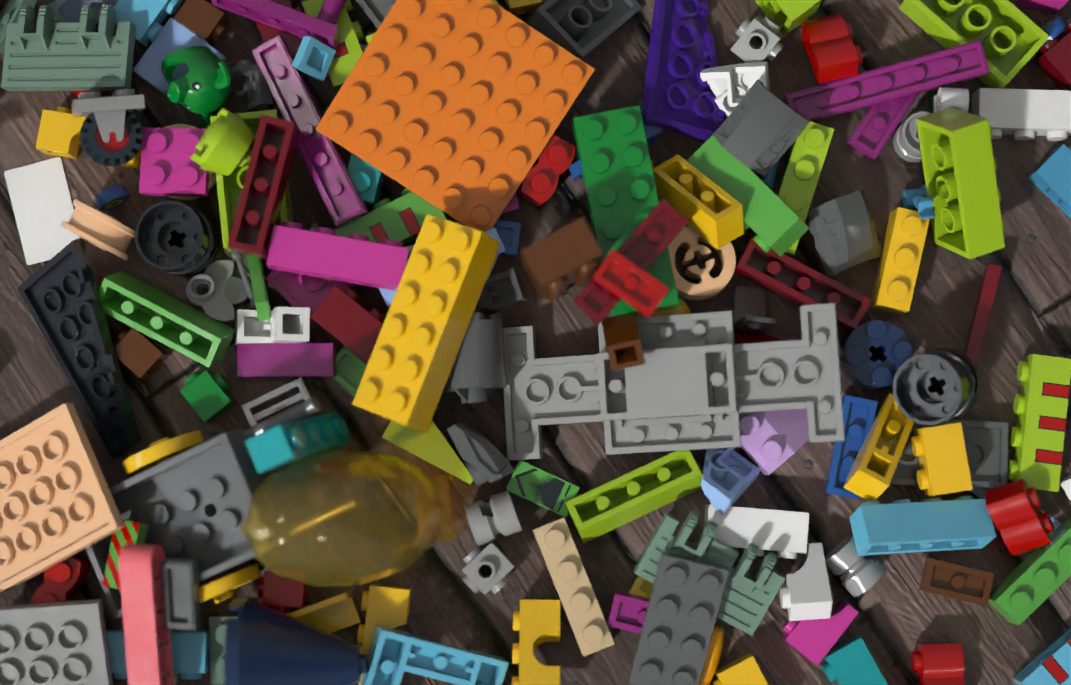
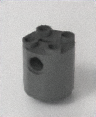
[443,313,506,404]

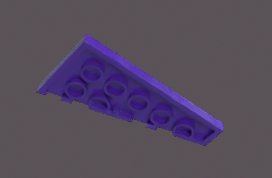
[641,0,727,141]

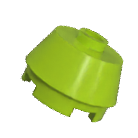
[190,107,255,176]

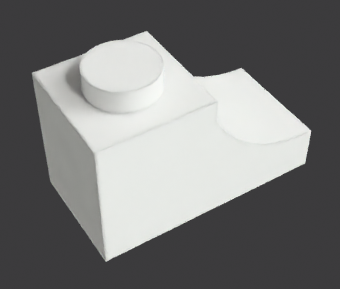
[779,542,833,621]

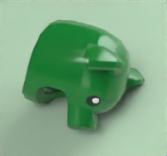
[161,46,231,129]

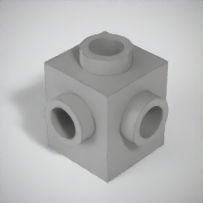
[731,15,785,63]
[462,541,515,595]

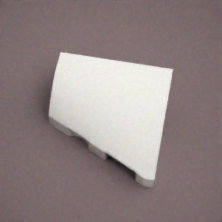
[700,62,770,116]

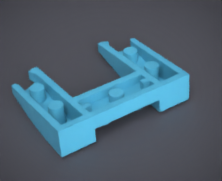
[361,625,509,685]

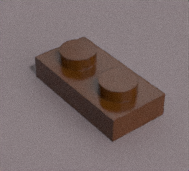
[919,557,995,606]

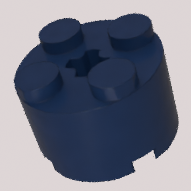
[839,320,913,389]

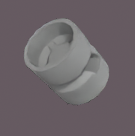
[893,112,932,162]
[464,490,522,546]
[825,534,887,597]

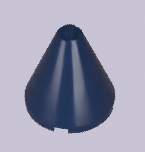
[224,598,367,685]

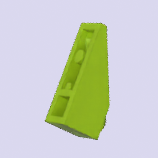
[382,419,474,485]

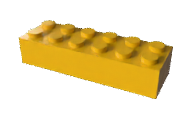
[352,214,501,433]

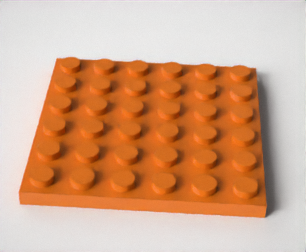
[315,0,595,232]

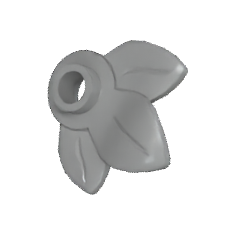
[186,260,249,322]

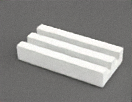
[241,377,311,427]

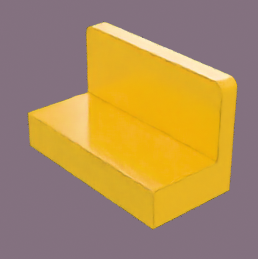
[286,590,362,633]

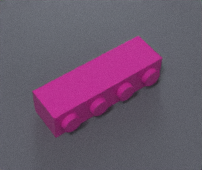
[267,221,409,291]

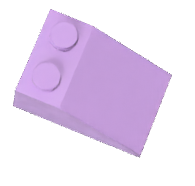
[740,409,809,475]

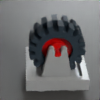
[71,89,145,167]

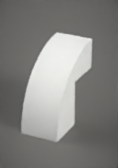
[234,307,310,345]

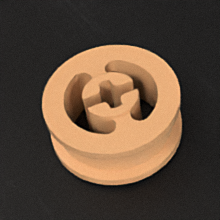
[60,199,135,261]
[668,226,736,301]

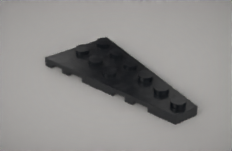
[17,238,141,459]

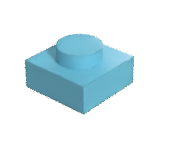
[292,35,336,81]

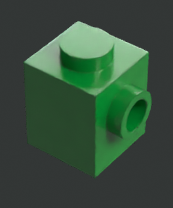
[180,370,236,423]

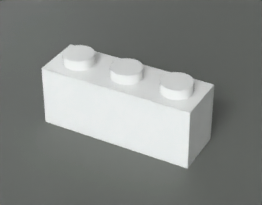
[971,88,1071,141]
[704,504,809,559]

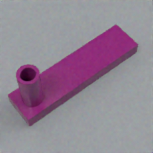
[211,0,347,50]

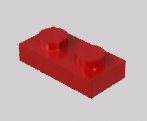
[592,249,669,319]

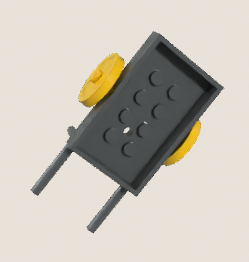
[86,397,361,619]

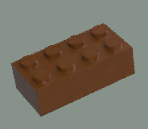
[521,217,603,303]

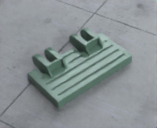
[1,4,136,91]
[634,511,785,636]

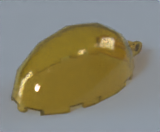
[242,450,458,586]

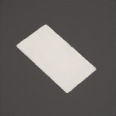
[4,157,80,265]

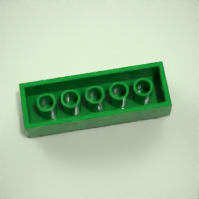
[572,105,679,317]

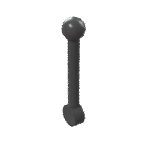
[230,250,256,310]

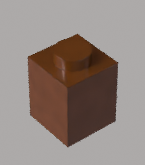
[174,0,230,47]
[602,312,645,371]
[114,328,169,380]

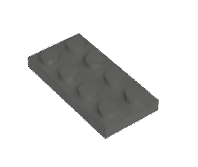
[874,417,1009,489]
[628,551,729,685]

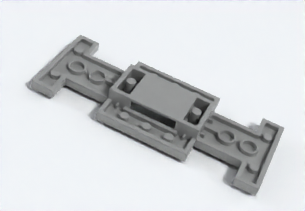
[503,303,845,460]

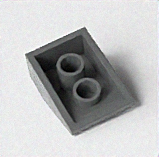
[527,0,643,62]

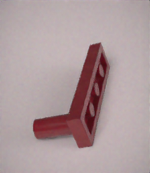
[573,198,689,325]
[941,263,1002,384]

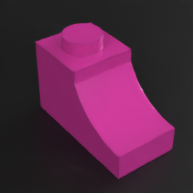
[781,602,859,666]

